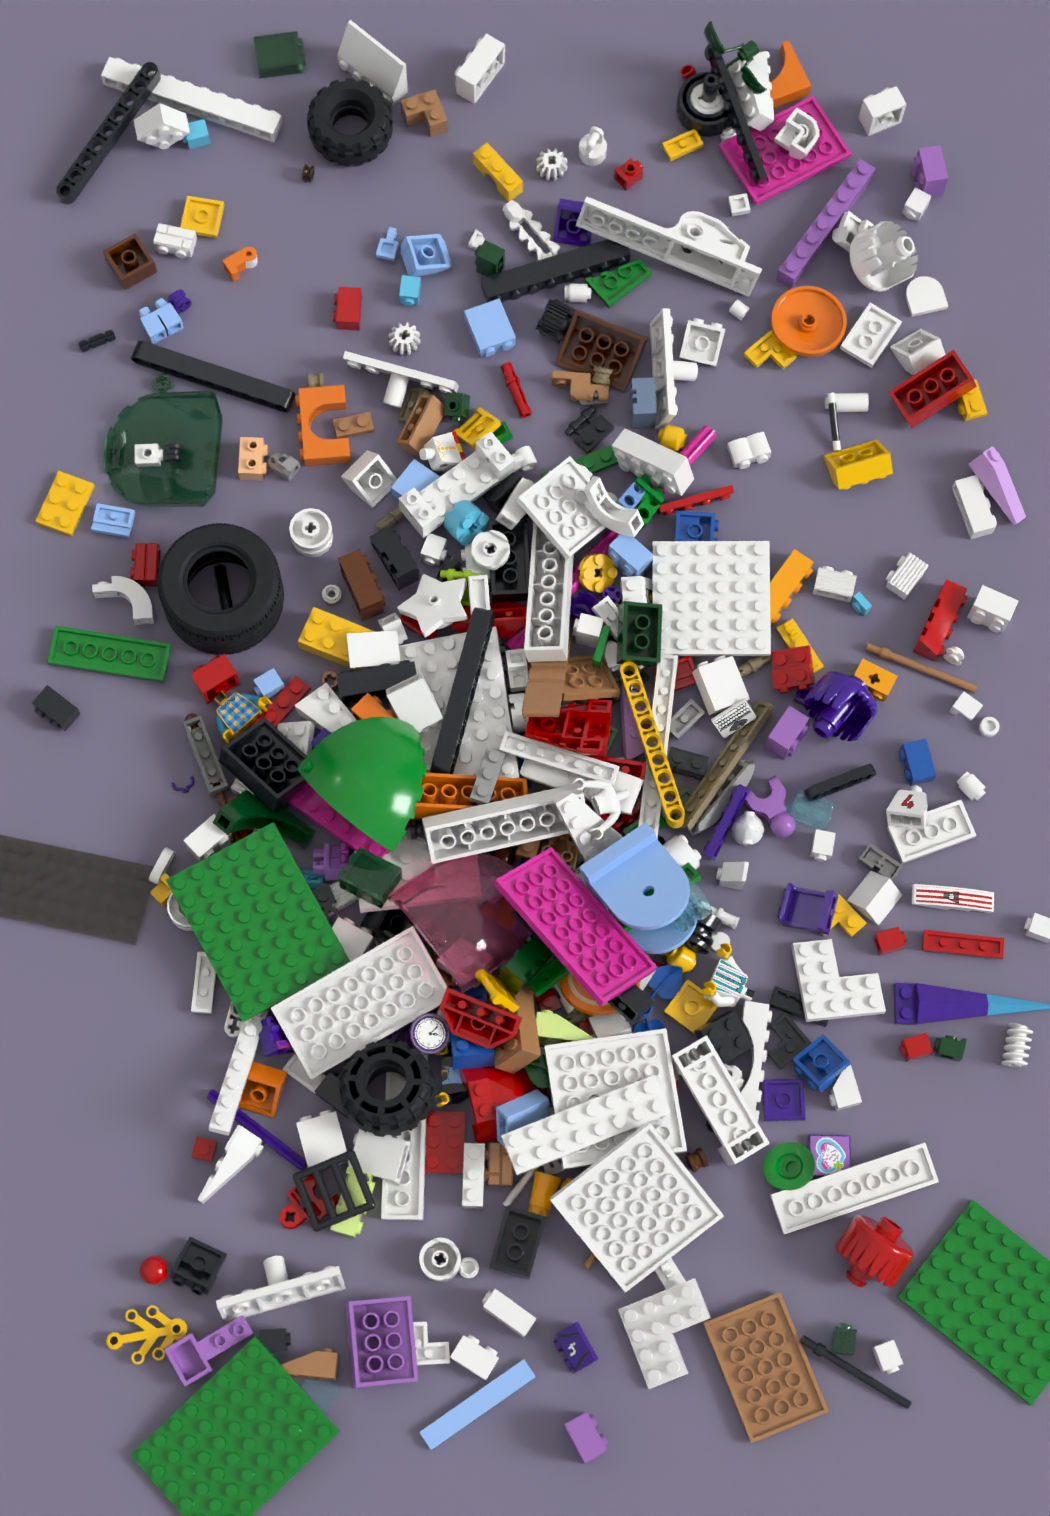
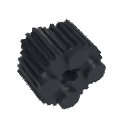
[536,299,576,343]

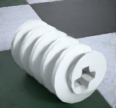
[1001,1023,1033,1068]

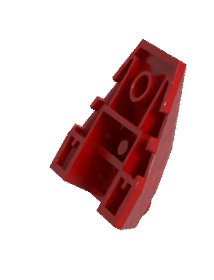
[525,699,612,757]
[459,1062,547,1144]

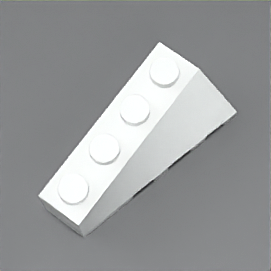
[728,51,774,131]

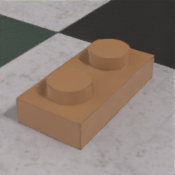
[333,412,374,439]

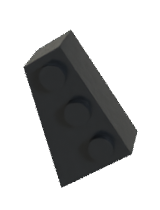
[370,526,420,590]

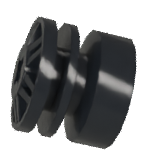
[682,907,722,954]

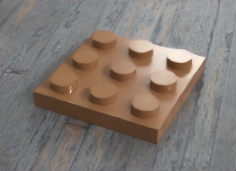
[562,655,620,701]

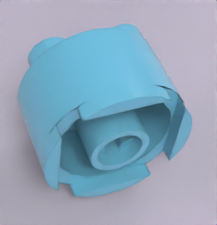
[444,500,489,545]

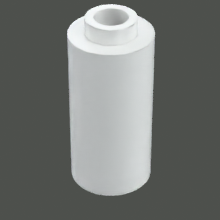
[825,393,869,413]

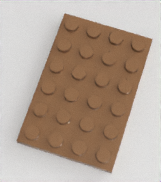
[703,1292,829,1444]

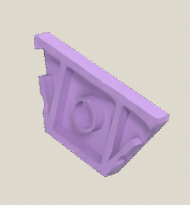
[619,686,653,760]

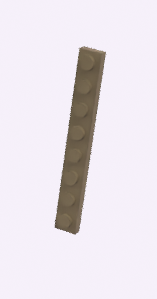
[674,700,775,830]

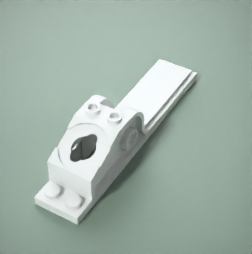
[576,196,762,297]

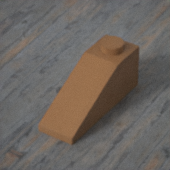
[281,1348,340,1382]

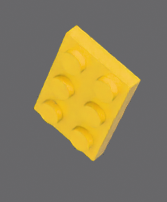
[35,471,95,537]

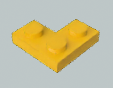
[744,329,798,370]
[821,894,867,938]

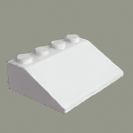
[337,20,408,107]

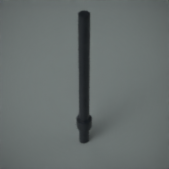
[800,1335,912,1409]

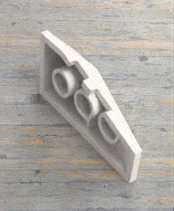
[198,1125,264,1204]

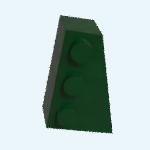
[498,934,554,995]

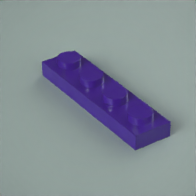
[704,784,750,861]

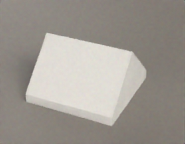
[846,871,902,926]

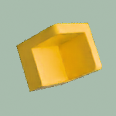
[150,873,172,907]

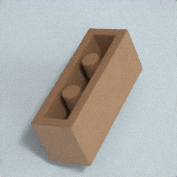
[396,394,445,456]

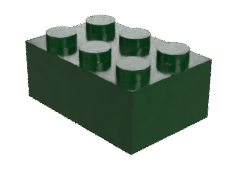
[616,601,662,667]

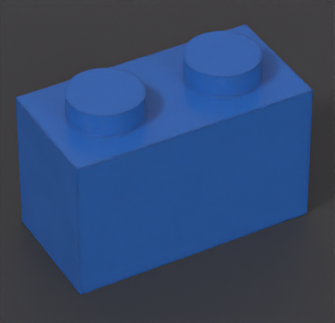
[899,739,937,786]

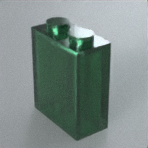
[254,31,306,79]
[338,847,403,909]

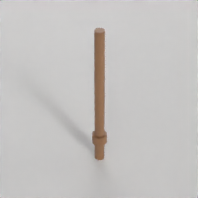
[865,643,978,693]

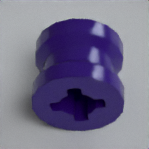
[168,289,192,313]
[602,586,622,604]

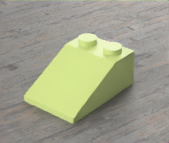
[536,1010,595,1047]

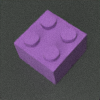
[911,145,949,198]
[764,705,809,760]
[563,1412,609,1463]

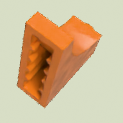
[770,40,811,109]

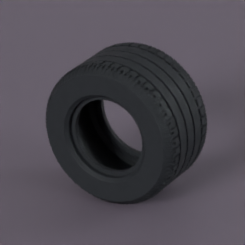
[157,523,284,655]

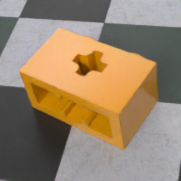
[854,659,898,701]

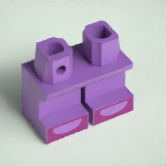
[313,841,350,881]

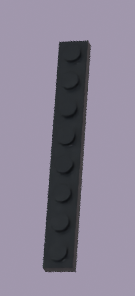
[704,43,767,185]

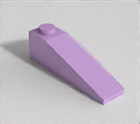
[968,446,1026,526]

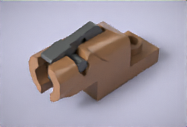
[552,371,609,407]

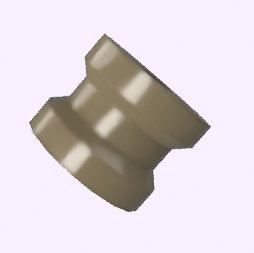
[591,366,613,385]
[308,372,324,388]

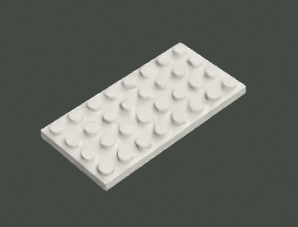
[271,926,448,1079]

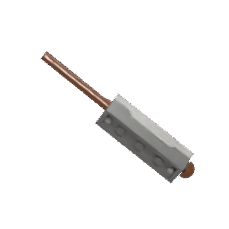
[182,713,242,843]

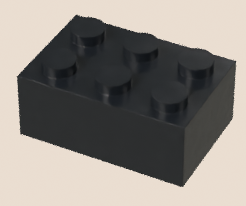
[489,1205,547,1280]

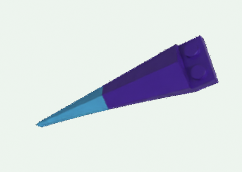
[894,983,1050,1025]

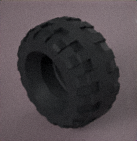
[307,78,393,166]
[339,1039,436,1137]

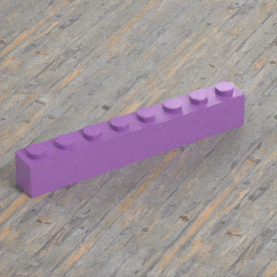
[776,159,876,289]

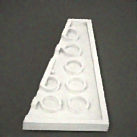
[553,790,623,863]

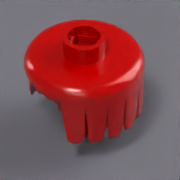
[835,1215,914,1288]

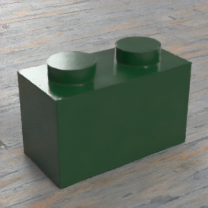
[475,240,505,276]

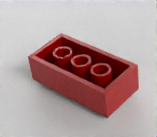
[889,349,977,429]

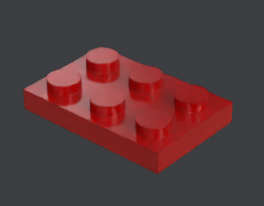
[425,1111,465,1174]

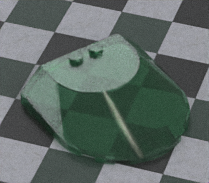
[103,391,223,507]

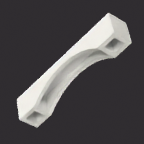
[740,1001,772,1122]

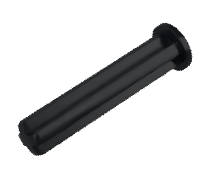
[214,565,233,610]

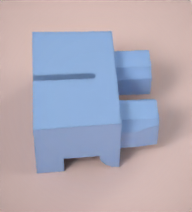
[139,298,184,344]

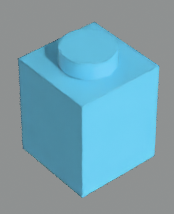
[183,119,211,150]
[399,275,421,307]

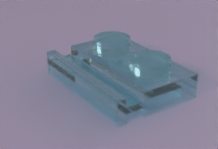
[789,789,836,831]

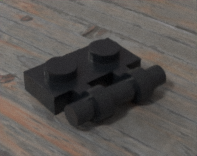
[565,406,614,454]

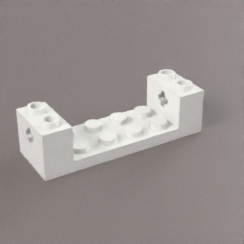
[399,432,515,538]
[671,1035,770,1167]

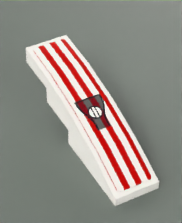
[912,884,994,913]

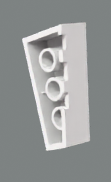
[294,683,357,733]

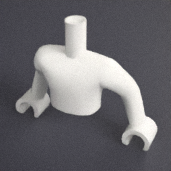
[571,778,630,841]

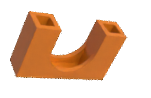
[295,385,351,467]

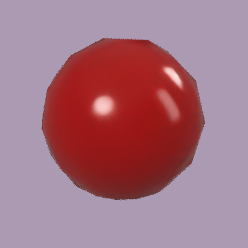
[139,1256,167,1285]

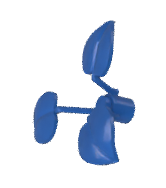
[633,965,682,1033]

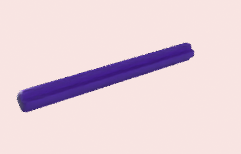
[207,1090,307,1171]

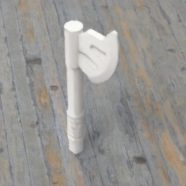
[502,1158,563,1207]

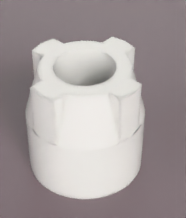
[729,299,750,320]

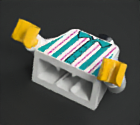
[702,943,755,1007]

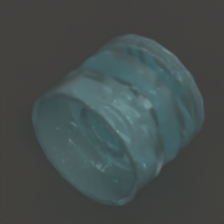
[672,878,712,932]

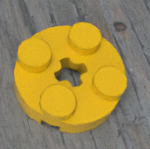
[579,553,618,593]

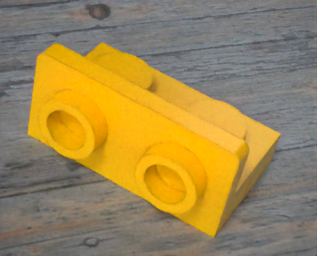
[957,379,987,421]

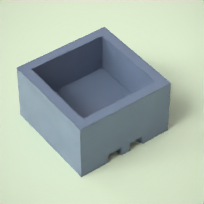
[630,378,657,429]

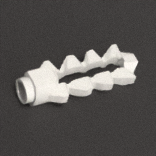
[502,200,560,261]

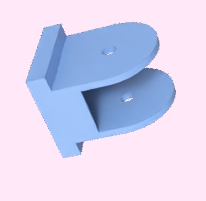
[579,822,698,954]

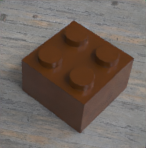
[103,233,157,290]

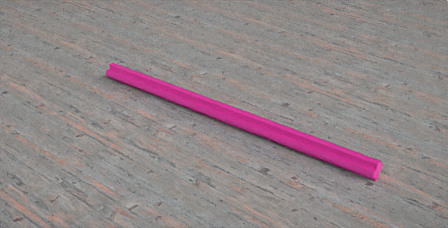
[505,425,717,650]

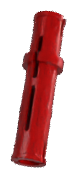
[500,362,532,418]

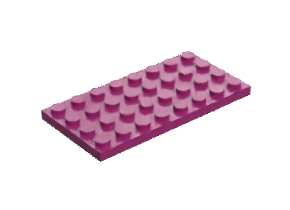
[493,847,657,1007]

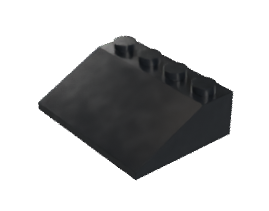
[219,717,308,812]

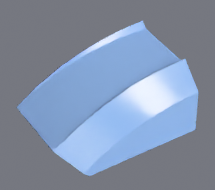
[401,234,452,277]

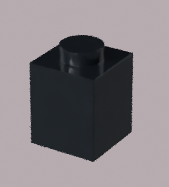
[260,1328,291,1352]

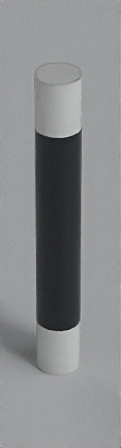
[827,393,841,451]

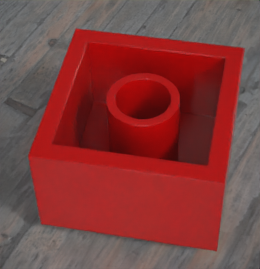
[191,654,240,704]

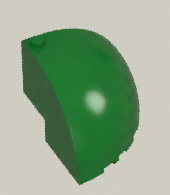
[297,717,426,852]

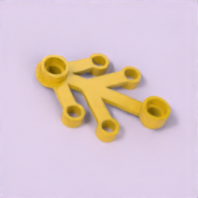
[106,1305,188,1365]

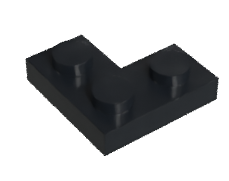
[767,1012,811,1070]

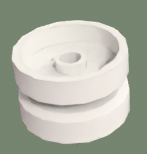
[289,508,333,558]

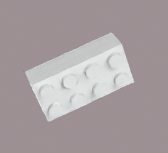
[612,428,694,496]

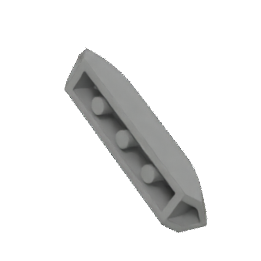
[689,759,755,836]

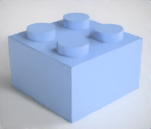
[608,534,654,577]

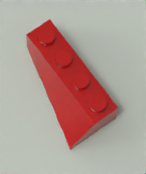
[913,579,968,661]

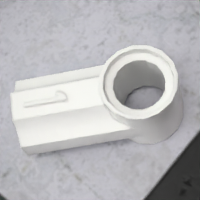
[511,446,538,473]

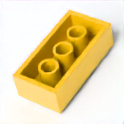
[298,607,375,671]

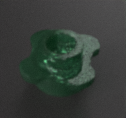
[152,373,175,395]

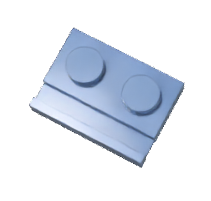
[91,503,136,538]

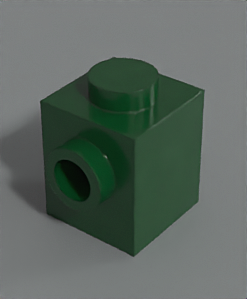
[444,393,470,422]

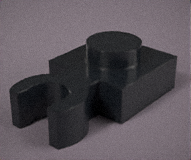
[312,883,339,922]

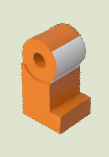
[222,247,258,282]

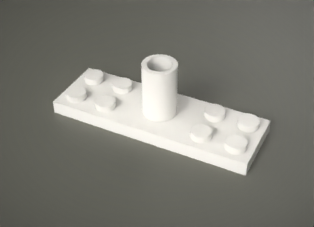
[649,308,698,429]
[343,351,459,408]
[216,1256,346,1323]

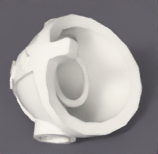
[731,811,764,846]

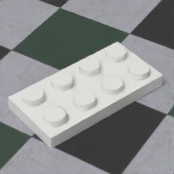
[887,800,977,864]

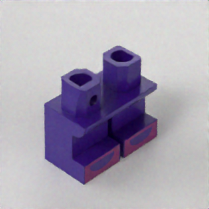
[258,1016,295,1057]

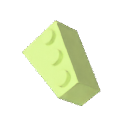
[330,1167,376,1238]

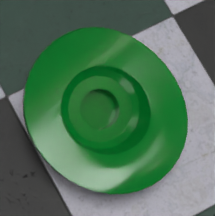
[763,1143,815,1190]

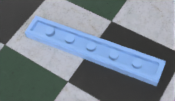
[420,1359,536,1450]

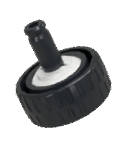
[676,72,739,137]

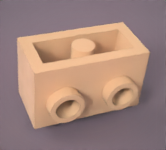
[238,437,268,481]

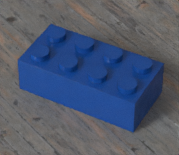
[449,985,494,1070]

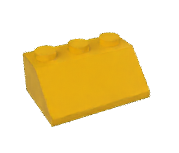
[823,439,893,490]

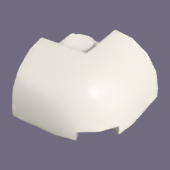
[774,108,820,159]
[832,211,874,252]

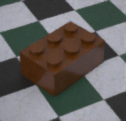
[338,549,386,621]

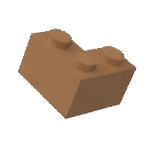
[400,89,448,137]

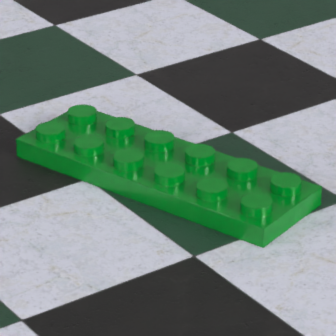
[47,626,172,683]

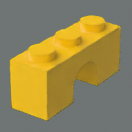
[473,143,523,202]

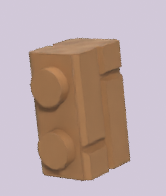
[484,1143,513,1187]

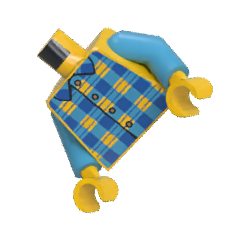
[214,692,272,744]

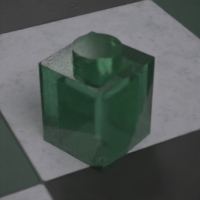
[830,1323,857,1356]

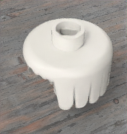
[849,221,918,292]

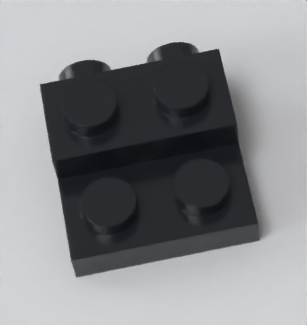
[170,1237,227,1296]

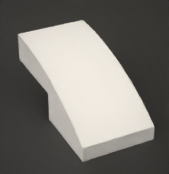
[505,648,529,692]

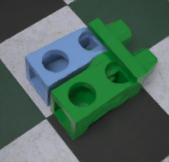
[616,474,665,532]

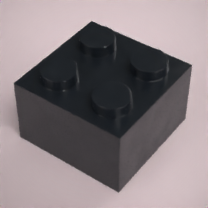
[694,1010,754,1064]

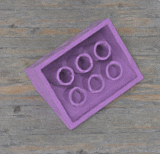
[345,1296,418,1389]

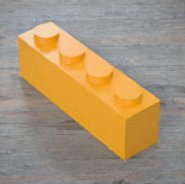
[770,549,814,625]

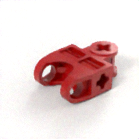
[280,1175,340,1230]

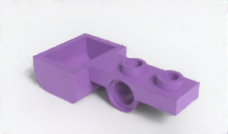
[164,1314,253,1387]

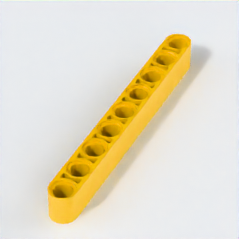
[620,661,685,829]

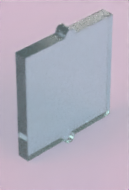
[302,1379,341,1415]

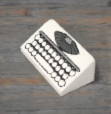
[711,698,756,738]

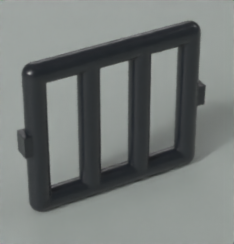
[293,1150,376,1232]

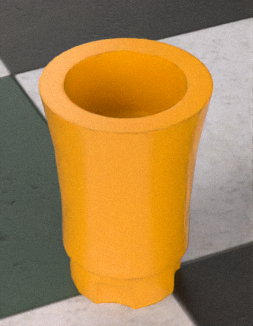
[528,1171,562,1217]

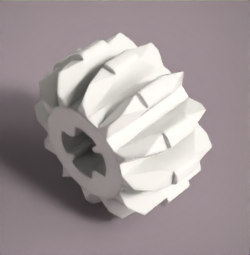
[536,148,567,181]
[389,322,421,355]

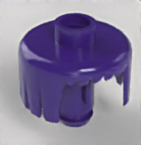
[804,671,877,741]

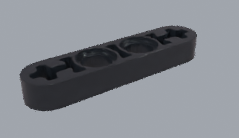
[804,764,876,802]

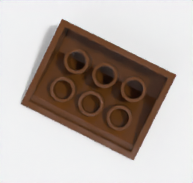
[555,310,649,392]

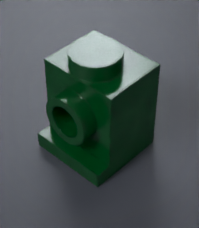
[934,1035,967,1062]

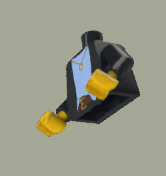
[434,1046,469,1107]

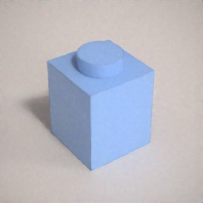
[253,668,285,699]

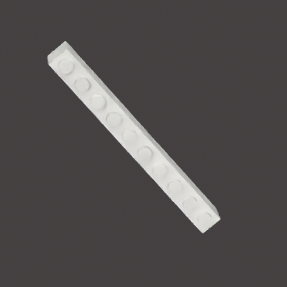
[101,57,282,143]

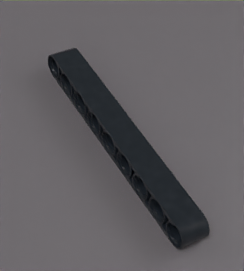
[56,62,161,204]
[131,341,296,413]
[430,607,495,774]

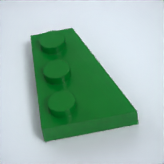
[585,259,652,308]

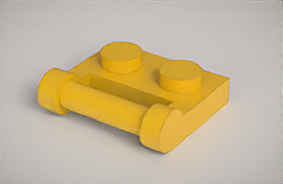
[452,407,501,450]
[475,969,520,1013]

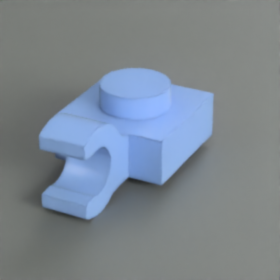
[376,227,399,262]

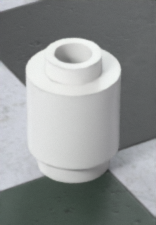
[565,283,591,303]
[956,771,986,801]

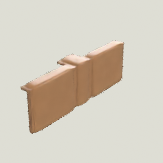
[522,633,572,721]

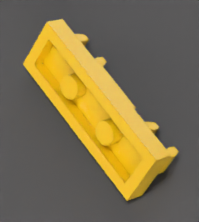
[776,619,824,673]

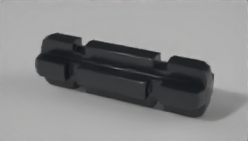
[79,329,116,352]

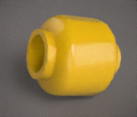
[657,424,687,452]
[666,945,696,973]

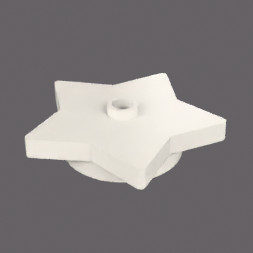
[397,574,468,637]

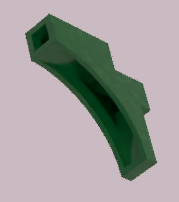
[213,790,316,849]

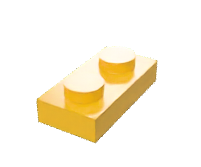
[662,129,704,162]

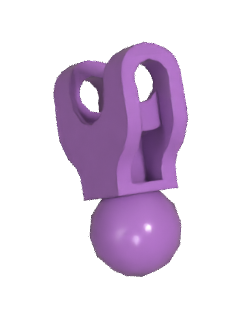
[744,776,795,838]

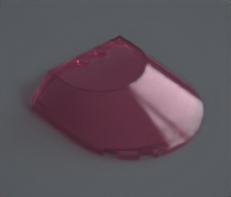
[388,853,530,993]

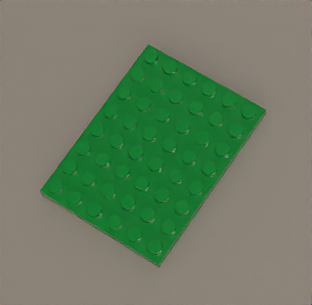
[166,822,350,1023]
[897,1199,1050,1405]
[131,1336,341,1516]

